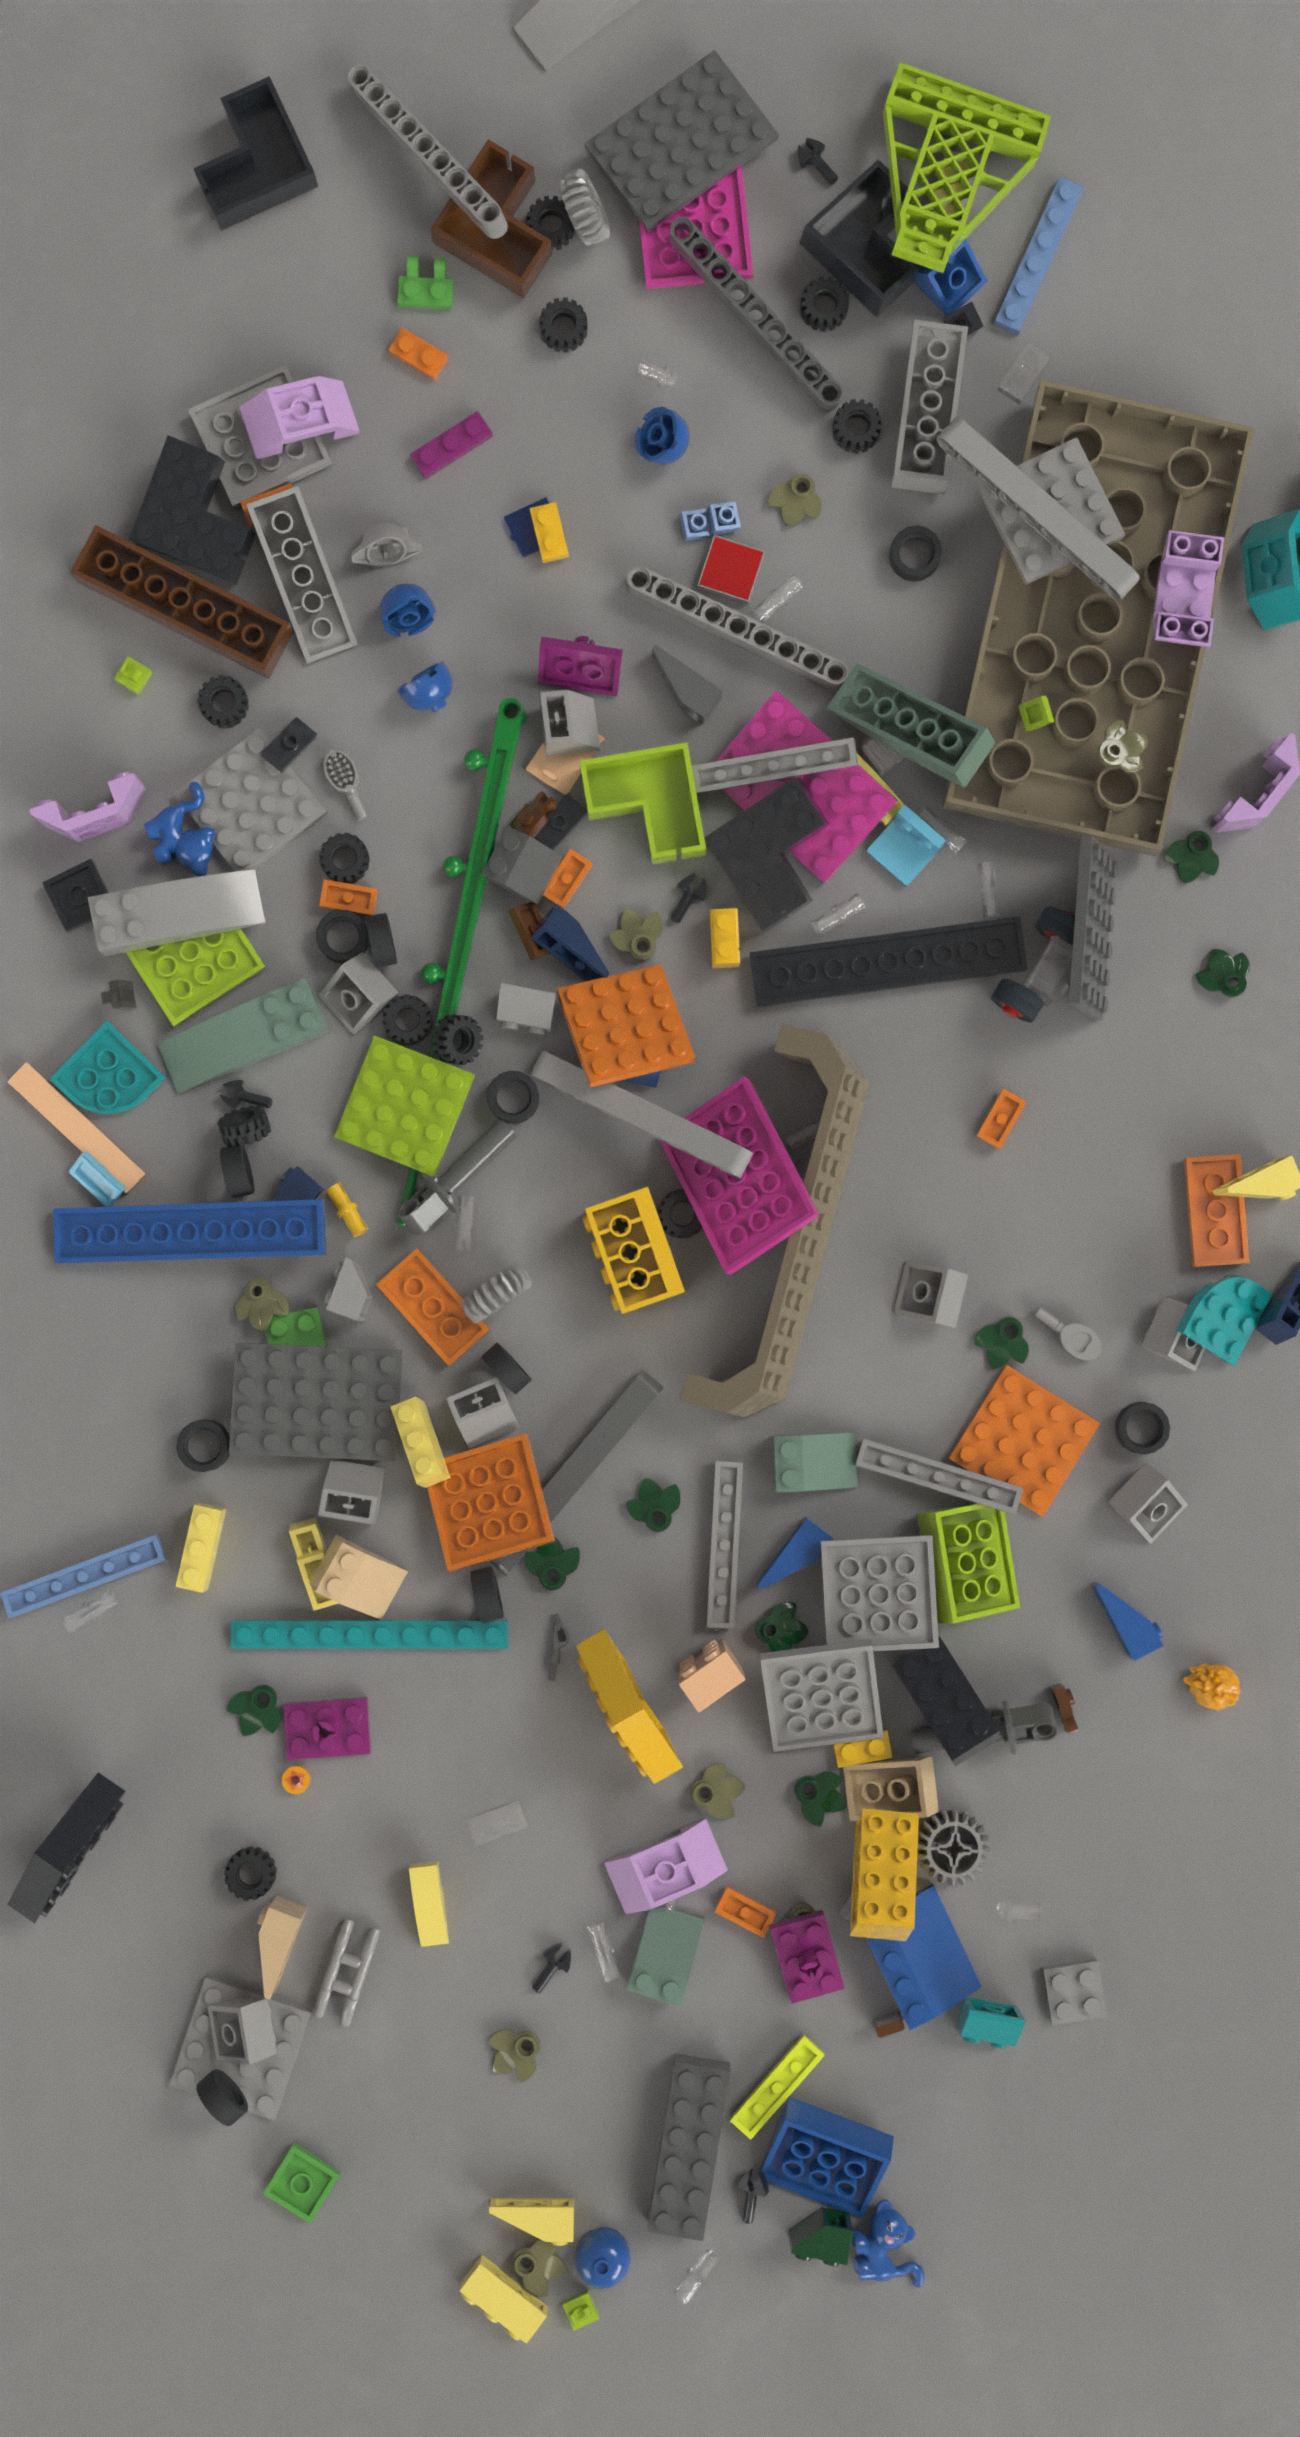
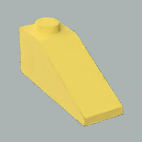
[1212,1155,1300,1200]
[489,2198,574,2246]

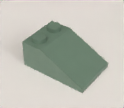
[773,1432,858,1492]
[627,1905,704,2007]

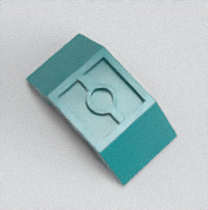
[1241,508,1300,630]

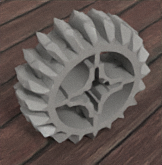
[559,168,610,246]
[461,1264,533,1323]
[917,1809,991,1886]

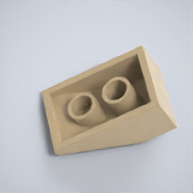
[309,1534,408,1620]
[843,1756,939,1821]
[257,1896,308,2000]

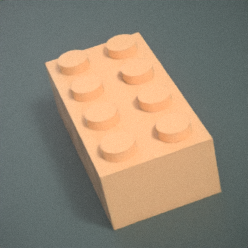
[677,1639,746,1713]

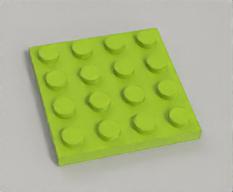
[126,929,267,1027]
[334,1035,475,1177]

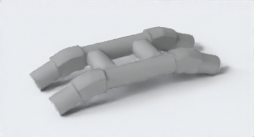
[313,1919,381,2026]

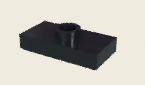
[261,717,317,773]
[535,793,588,851]

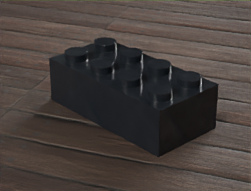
[892,1636,1002,1766]

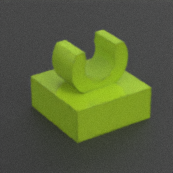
[114,656,153,695]
[1018,696,1054,732]
[562,2289,599,2331]

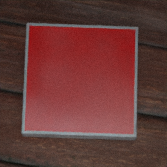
[697,535,765,604]

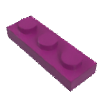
[410,411,493,480]

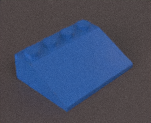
[866,1885,982,2030]
[758,2096,894,2218]

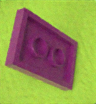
[537,636,623,696]
[284,1697,371,1760]
[769,1910,845,2004]

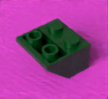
[788,2207,854,2267]

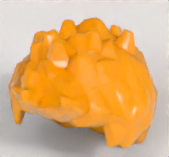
[1183,1663,1241,1711]

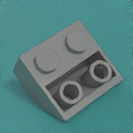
[540,690,600,756]
[324,1257,373,1322]
[446,1377,520,1448]
[318,1459,386,1525]

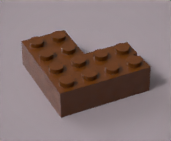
[430,139,552,298]

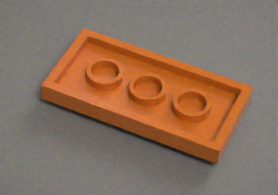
[1184,1154,1250,1267]
[376,1248,490,1366]

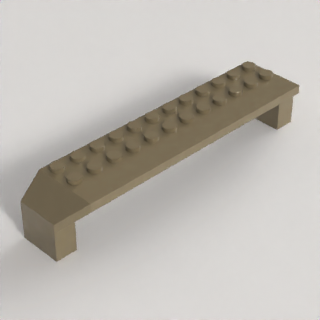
[680,1025,870,1417]

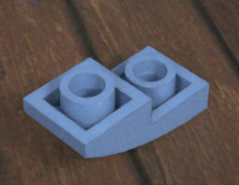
[679,502,741,541]

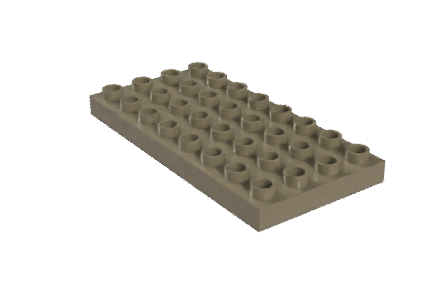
[942,380,1255,857]

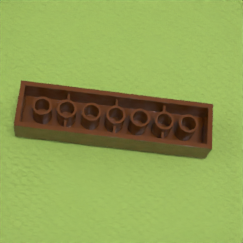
[70,525,294,679]

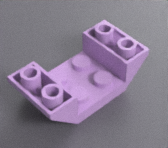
[239,376,360,460]
[1152,530,1224,647]
[1212,733,1300,833]
[29,772,146,842]
[604,1818,728,1914]

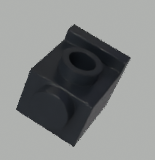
[942,301,984,336]

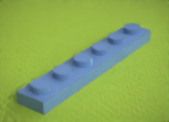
[994,177,1084,335]
[0,1534,167,1619]

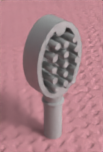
[324,750,368,821]
[1034,1307,1102,1360]

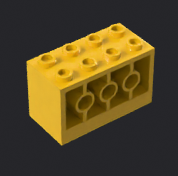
[582,1187,685,1315]
[850,1808,919,1941]

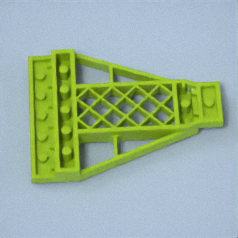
[883,62,1051,273]

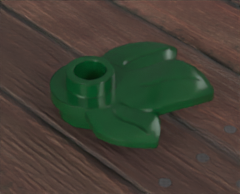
[1164,831,1219,884]
[1195,949,1250,997]
[974,1317,1029,1369]
[626,1478,680,1532]
[525,1536,580,1590]
[755,1602,809,1652]
[226,1684,281,1736]
[794,1771,846,1827]

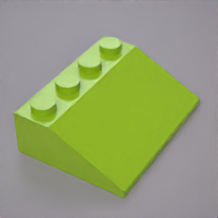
[917,1503,1020,1624]

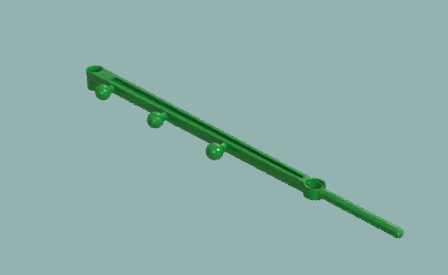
[397,698,527,1227]

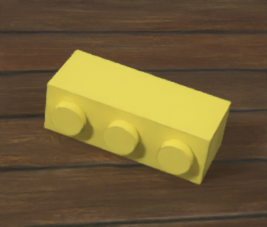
[391,1397,451,1488]
[175,1503,226,1593]
[460,2255,548,2344]

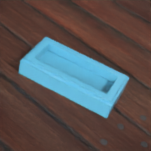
[68,1151,126,1207]

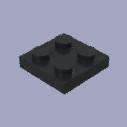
[42,859,109,933]

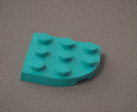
[50,1020,167,1114]
[1176,1275,1272,1366]

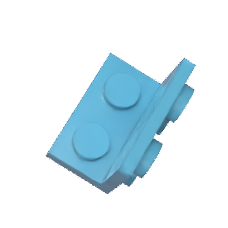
[867,805,946,886]

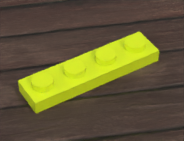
[730,2033,825,2140]

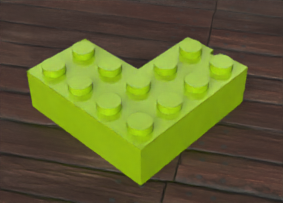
[579,742,706,865]

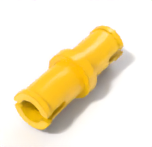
[325,1182,369,1238]

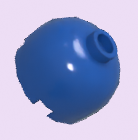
[635,406,690,465]
[380,583,436,637]
[397,661,453,712]
[575,2227,631,2289]

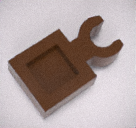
[510,791,558,838]
[1050,1683,1079,1735]

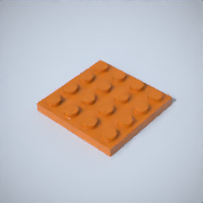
[556,964,696,1088]
[948,1365,1100,1517]
[427,1433,555,1572]

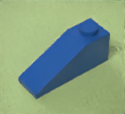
[756,1517,834,1589]
[1091,1582,1164,1661]

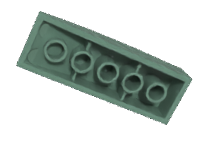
[827,663,996,788]
[158,978,330,1095]

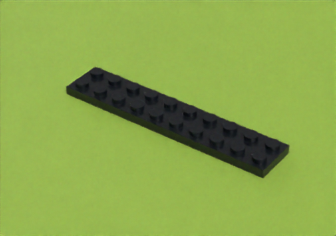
[749,916,1028,1007]

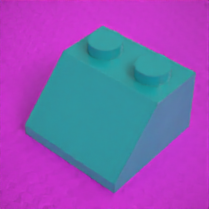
[957,1997,1025,2049]

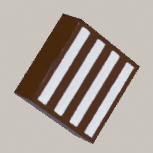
[873,2012,905,2038]

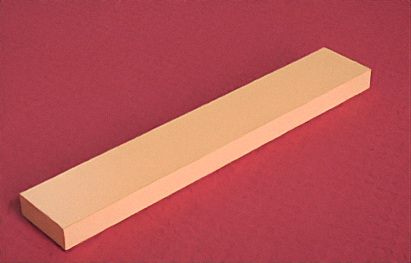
[8,1062,147,1194]

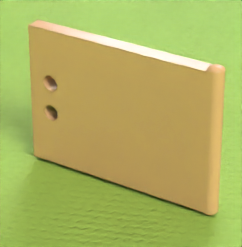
[525,734,605,796]

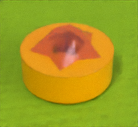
[282,1765,311,1794]

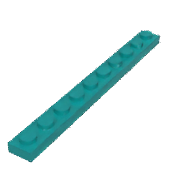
[231,1620,508,1649]

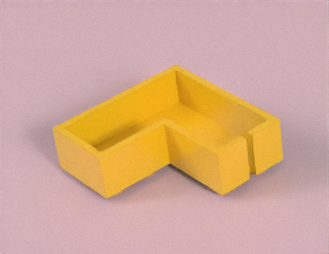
[576,1629,683,1784]

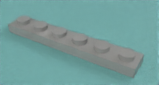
[692,737,858,793]
[855,1439,1023,1515]
[706,1461,743,1629]

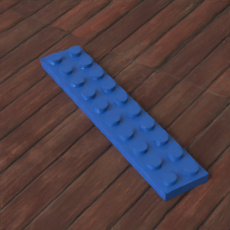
[53,1199,326,1263]

